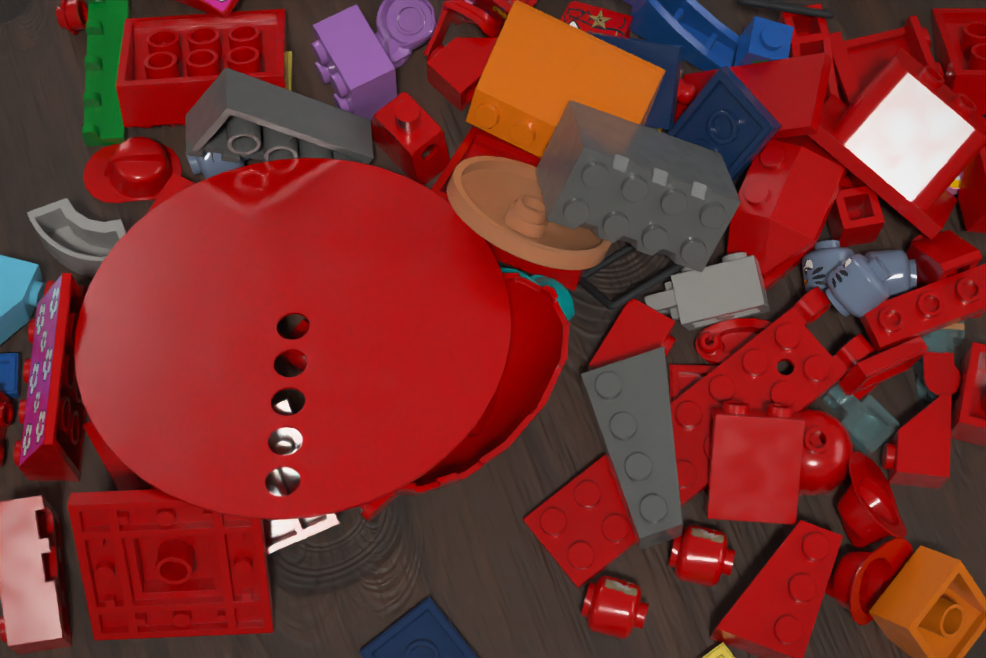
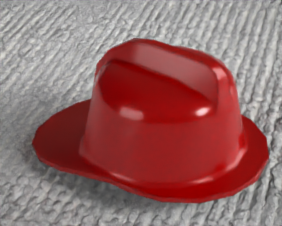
[83,136,182,204]
[837,451,907,548]
[825,537,914,625]

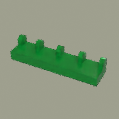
[81,0,131,147]

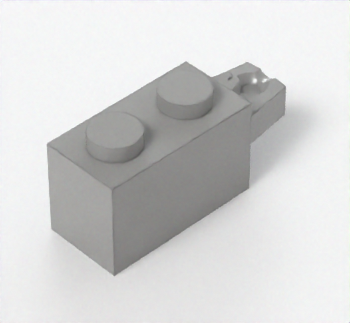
[645,252,770,331]

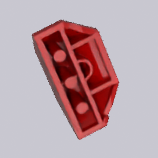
[727,135,847,278]

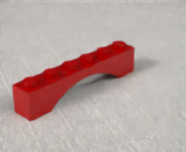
[778,3,885,247]

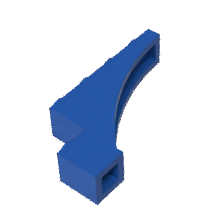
[622,0,739,71]

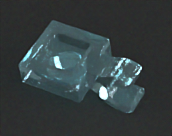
[822,381,901,457]

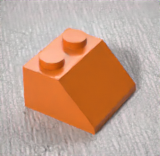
[869,545,986,658]

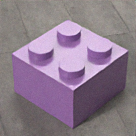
[311,4,397,120]

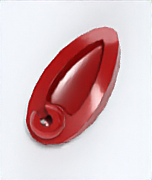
[695,318,772,365]

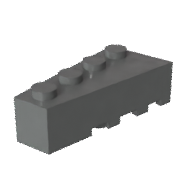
[185,68,374,164]
[581,347,683,550]

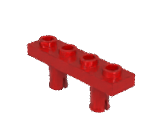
[859,263,986,353]

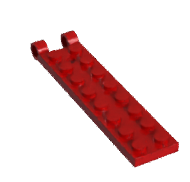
[523,286,876,590]

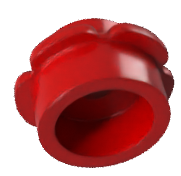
[56,0,88,35]

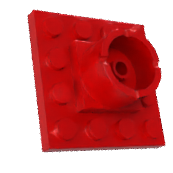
[68,486,274,641]

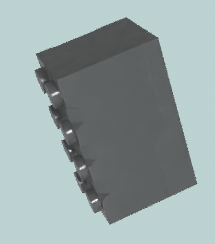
[535,100,741,272]

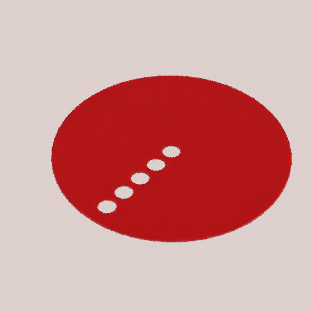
[74,158,511,520]

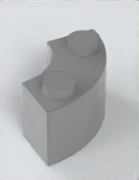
[27,198,127,278]

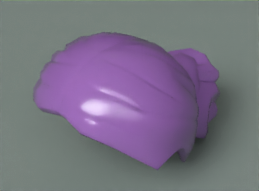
[375,0,437,69]

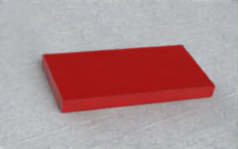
[673,52,832,139]

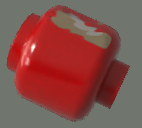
[668,525,735,587]
[581,576,649,639]

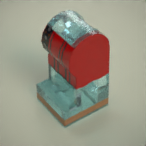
[914,321,965,405]

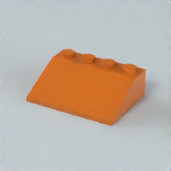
[466,0,666,158]

